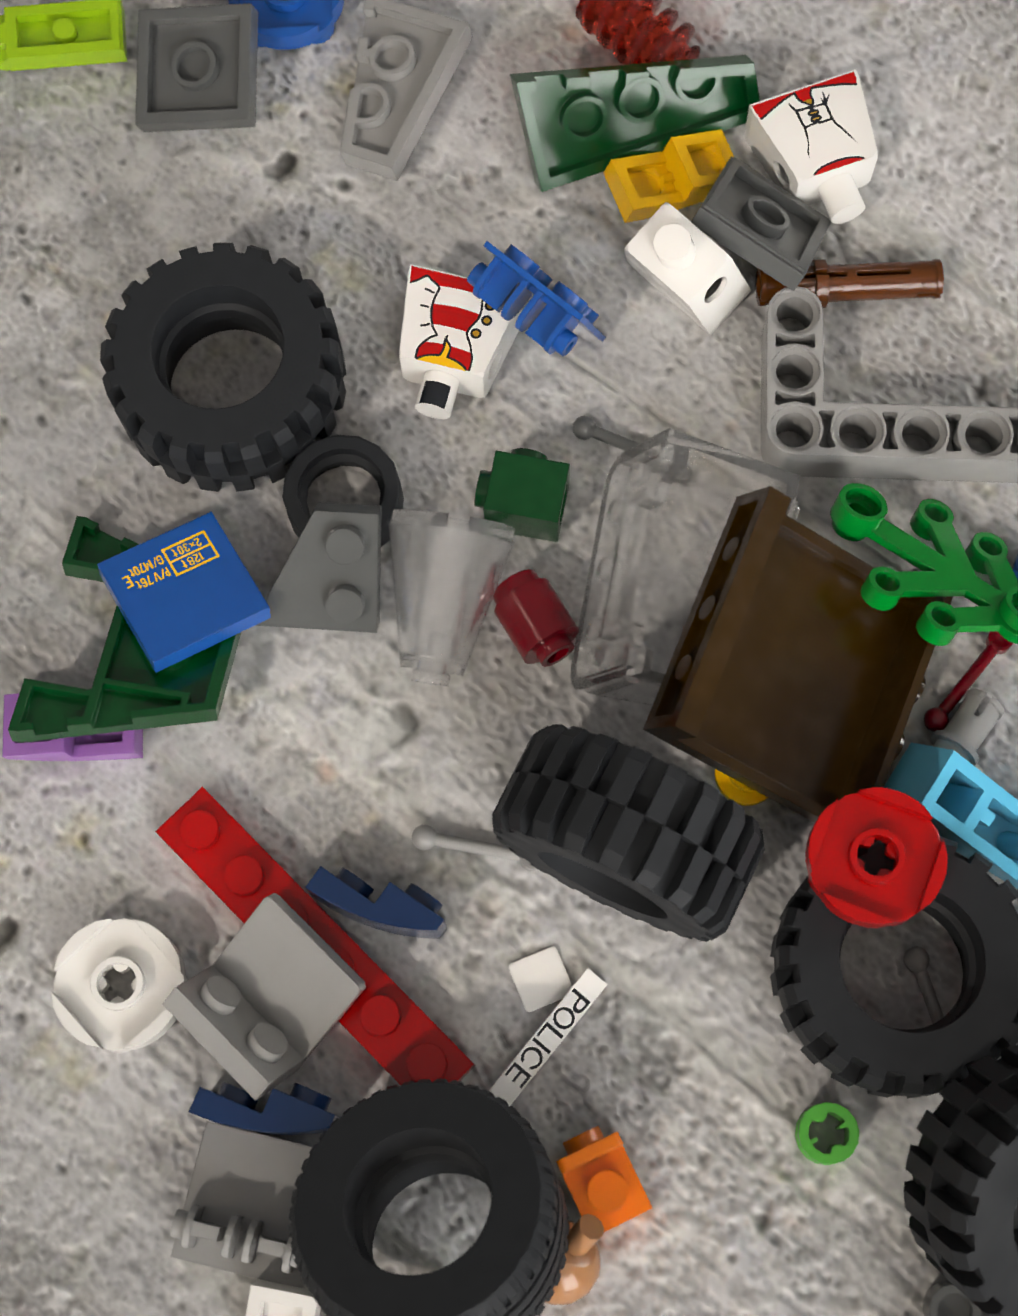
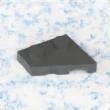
[256,502,382,633]

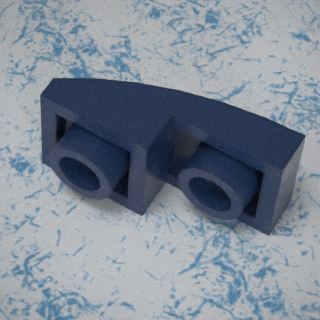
[305,866,447,939]
[189,1081,341,1135]

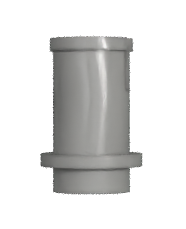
[930,689,1004,766]

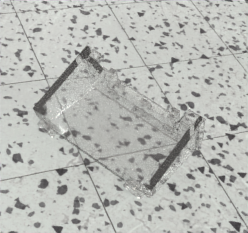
[570,428,800,705]

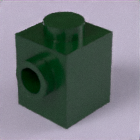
[474,448,570,543]

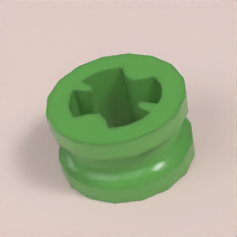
[795,1102,859,1165]

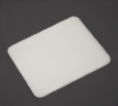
[509,946,573,1012]

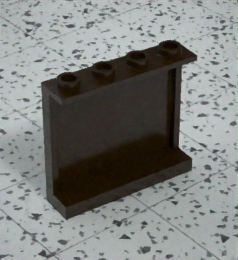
[643,486,953,823]

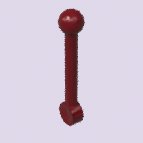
[924,631,1013,732]

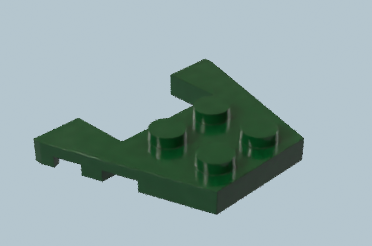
[8,516,241,743]

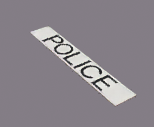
[489,968,607,1106]

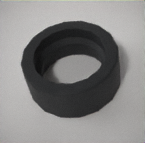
[282,435,404,547]

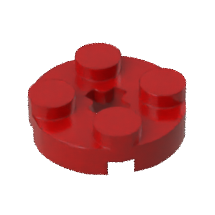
[805,787,948,928]

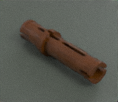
[756,259,944,308]

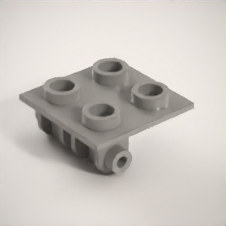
[170,1121,312,1288]

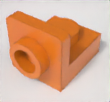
[556,1125,652,1232]

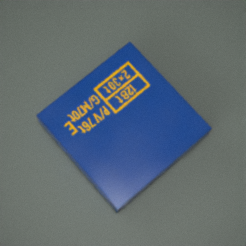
[97,511,271,673]

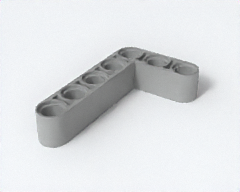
[761,286,1018,483]

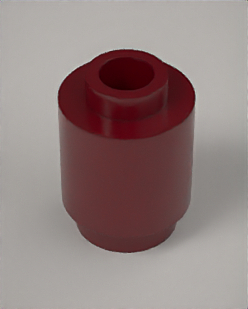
[492,569,579,667]

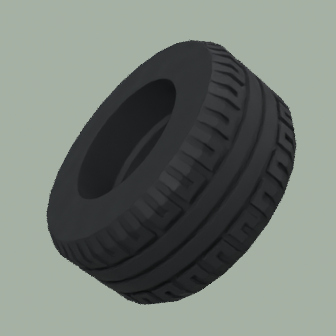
[289,1079,570,1316]

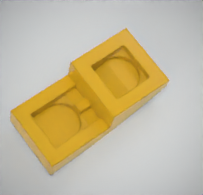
[603,129,734,223]

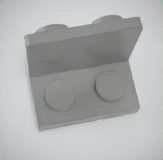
[162,893,366,1101]

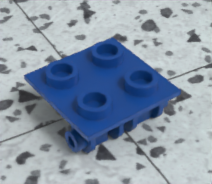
[467,241,606,357]

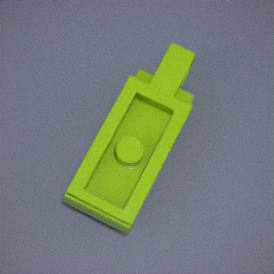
[0,0,127,71]

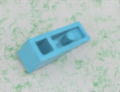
[884,742,1018,889]

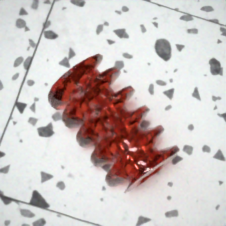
[575,0,700,65]

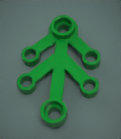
[830,483,1018,646]

